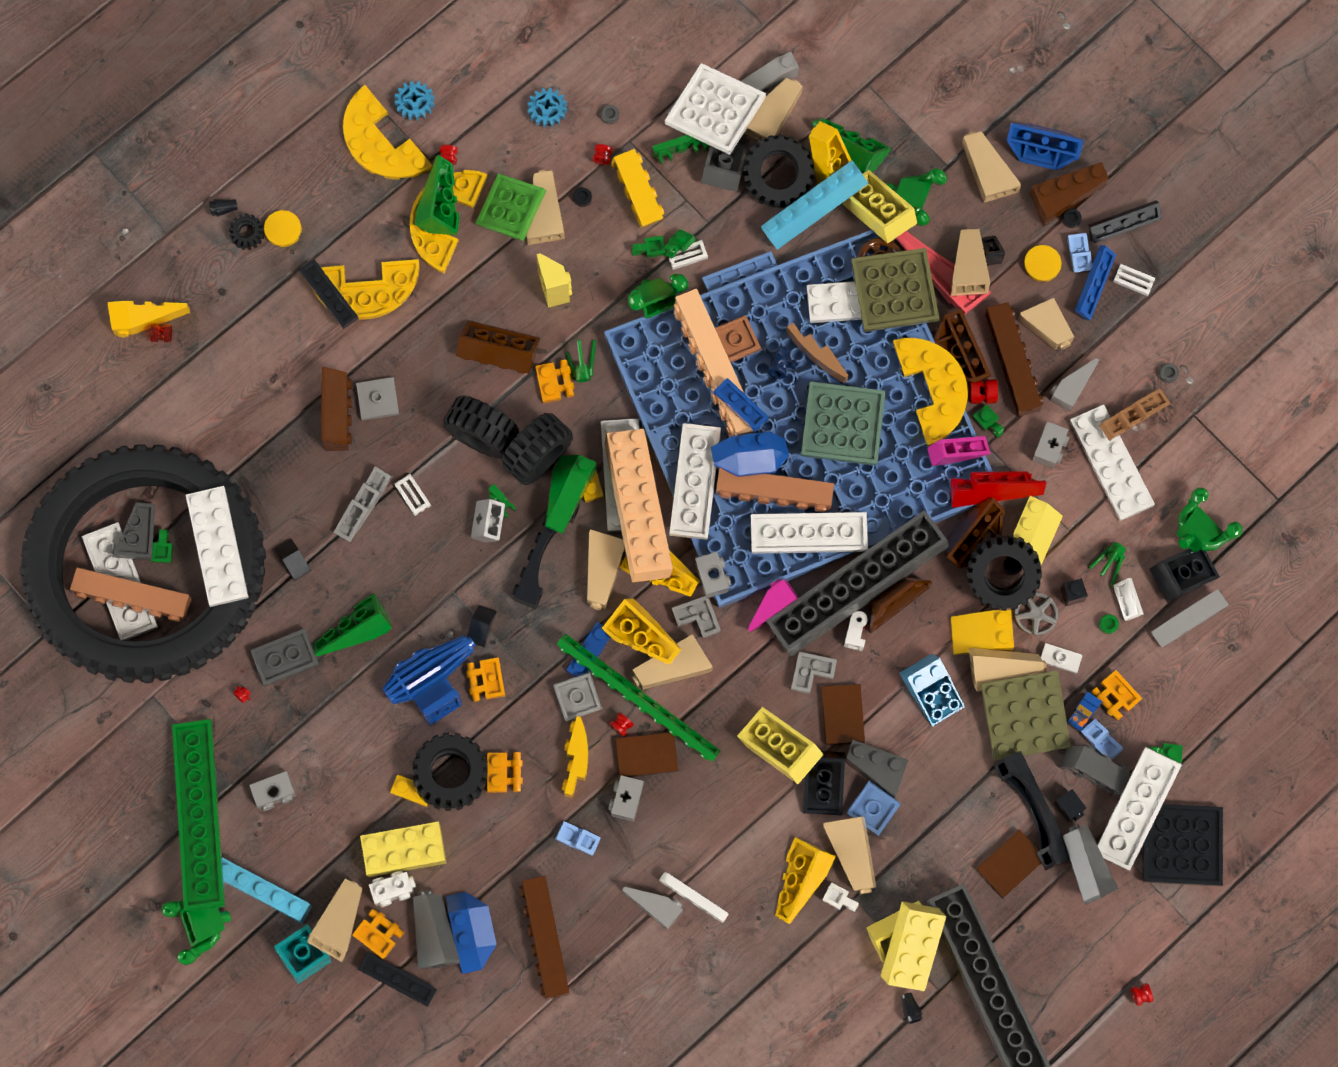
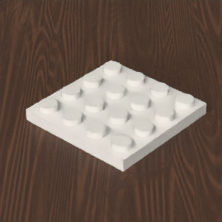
[665,63,766,155]

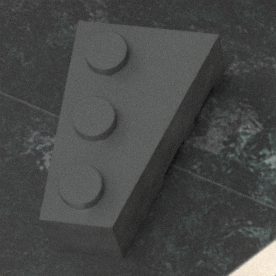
[845,740,908,798]
[1058,744,1132,795]

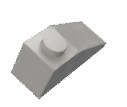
[741,52,799,92]
[1050,358,1099,412]
[622,887,683,930]

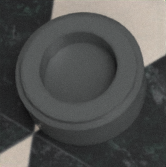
[601,105,619,125]
[1159,364,1179,383]

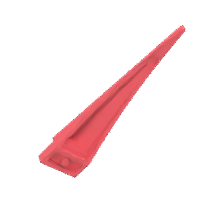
[895,231,991,315]

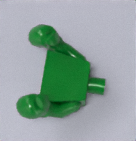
[887,168,947,226]
[628,273,689,319]
[1176,487,1243,552]
[162,900,231,966]

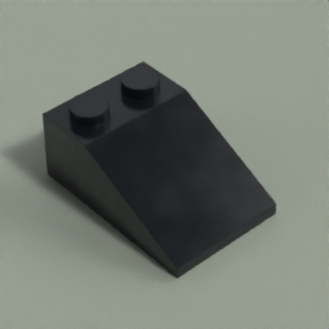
[1149,549,1220,603]
[803,751,845,815]

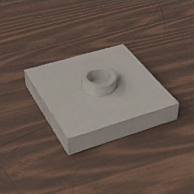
[356,377,399,421]
[553,672,602,722]

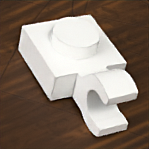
[822,882,859,912]

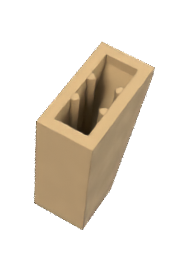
[1018,298,1074,350]

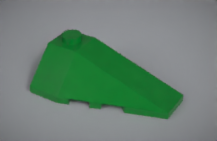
[545,455,597,534]

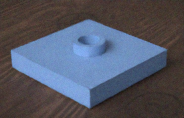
[847,781,902,836]

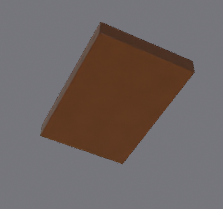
[821,684,865,745]
[616,732,678,777]
[976,829,1042,898]

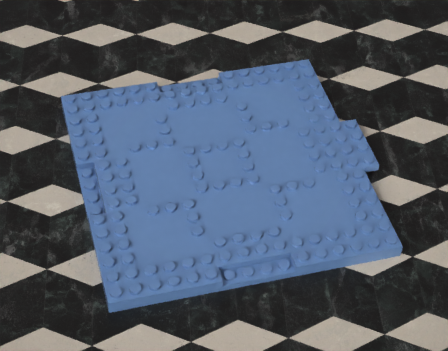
[604,230,993,608]

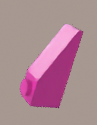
[927,436,990,466]
[748,578,799,632]

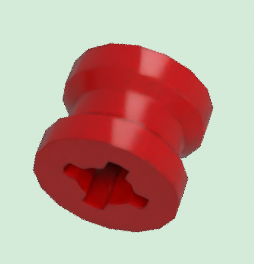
[592,144,613,165]
[440,145,458,165]
[609,712,634,737]
[1131,983,1153,1007]

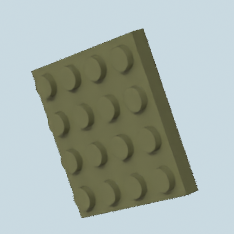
[851,248,939,332]
[980,670,1071,761]

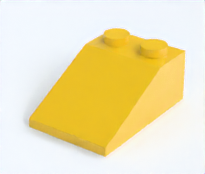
[951,610,1014,655]

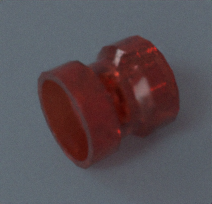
[150,323,172,343]

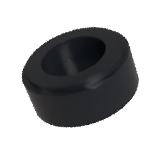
[573,187,592,207]
[1062,209,1082,228]
[1003,556,1022,575]

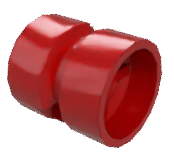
[969,379,998,404]

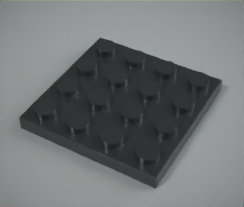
[1143,804,1223,886]

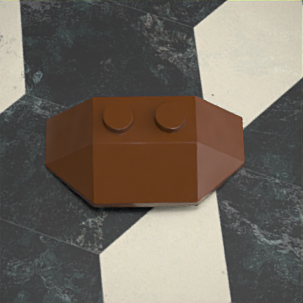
[934,308,991,383]
[945,497,1005,568]
[869,577,932,634]

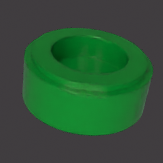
[1099,614,1119,634]

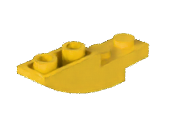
[562,716,588,798]

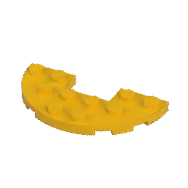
[343,85,433,180]
[409,170,487,274]
[312,259,419,320]
[893,338,968,447]

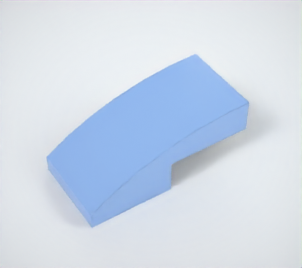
[1067,233,1092,272]
[1081,719,1123,761]
[555,821,601,856]

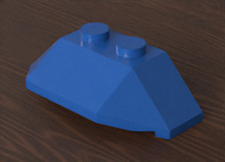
[1007,122,1084,170]
[710,432,789,477]
[446,892,497,974]

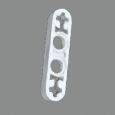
[659,872,729,923]

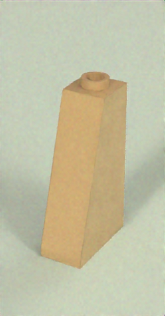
[744,78,803,141]
[962,131,1021,203]
[527,170,565,245]
[950,229,990,296]
[587,529,625,610]
[631,634,713,690]
[969,648,1047,692]
[823,817,876,894]
[307,879,362,962]

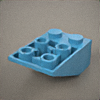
[900,653,965,727]

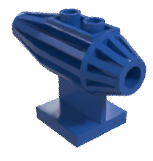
[382,635,476,726]

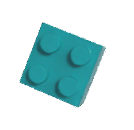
[274,924,331,984]

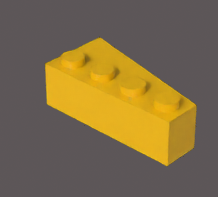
[611,149,664,229]

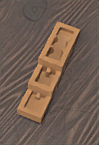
[786,323,848,383]
[1099,389,1170,441]

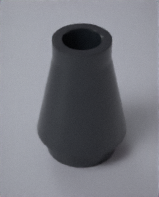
[209,199,238,217]
[901,992,923,1024]

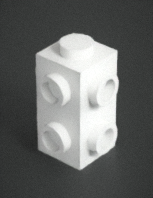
[369,871,416,907]

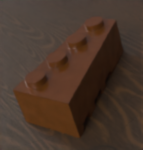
[1030,162,1109,226]

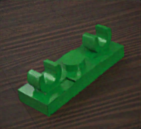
[652,135,707,164]

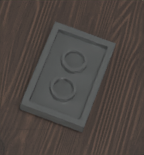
[250,628,319,687]

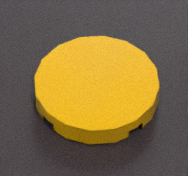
[264,210,302,247]
[1024,245,1062,282]

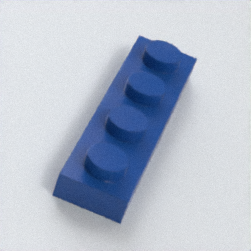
[1075,245,1116,320]

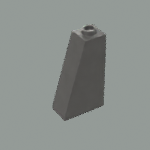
[1063,824,1119,905]
[413,891,460,969]

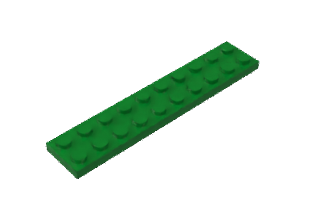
[172,719,225,912]

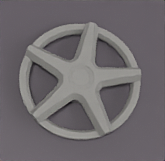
[1015,592,1058,635]

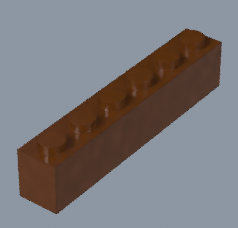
[985,302,1043,417]
[519,876,570,1000]

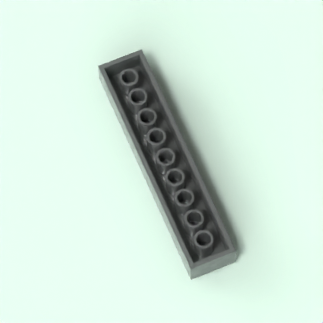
[766,510,949,657]
[926,883,1051,1067]

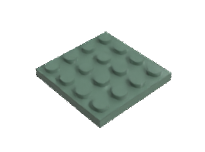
[801,382,886,466]

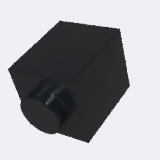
[1060,578,1088,606]
[1054,789,1086,822]

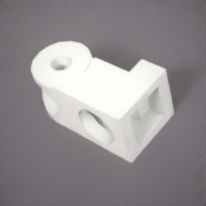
[844,611,868,651]

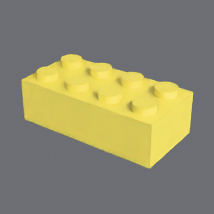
[843,170,917,243]
[737,707,823,784]
[360,821,447,878]
[881,901,946,991]

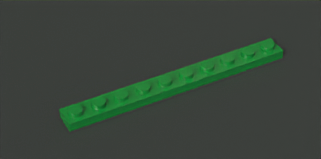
[557,634,721,762]

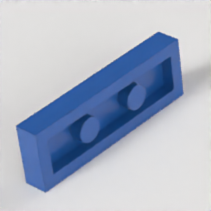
[714,378,769,432]
[566,622,611,677]

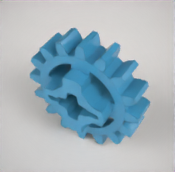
[394,81,435,121]
[527,88,567,128]

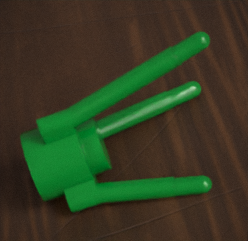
[565,340,596,382]
[1089,542,1126,588]

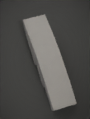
[334,466,393,542]
[1151,589,1229,648]

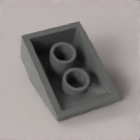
[701,137,750,192]

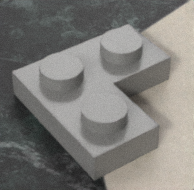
[671,596,721,639]
[791,652,837,694]

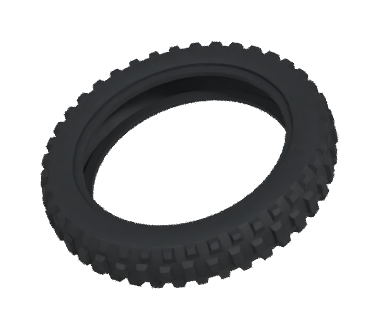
[20,444,266,683]

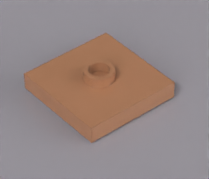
[715,315,761,363]

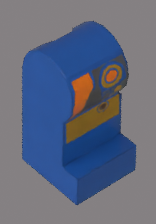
[1067,692,1102,731]

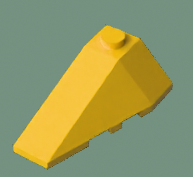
[108,301,190,337]
[620,550,700,597]
[601,598,682,665]
[775,837,836,924]

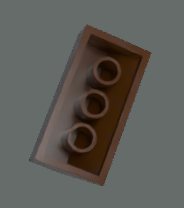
[456,320,540,374]
[322,367,352,451]

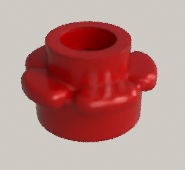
[233,686,251,704]

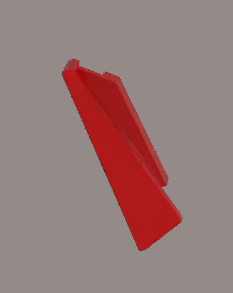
[951,471,1047,508]

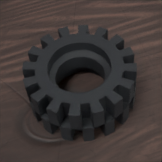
[229,213,264,250]

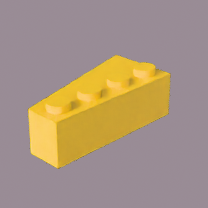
[809,121,851,185]

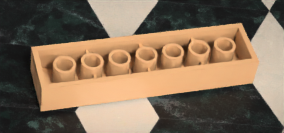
[673,289,757,437]
[604,429,673,582]

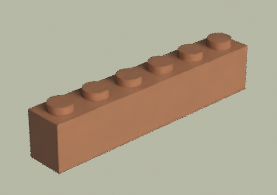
[716,468,834,512]
[70,568,192,622]

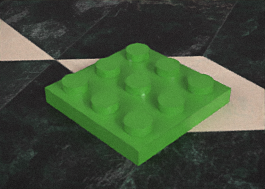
[475,173,546,241]

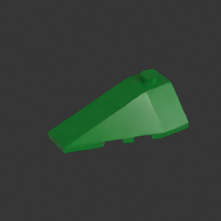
[812,118,891,174]
[415,155,460,235]
[313,593,392,657]

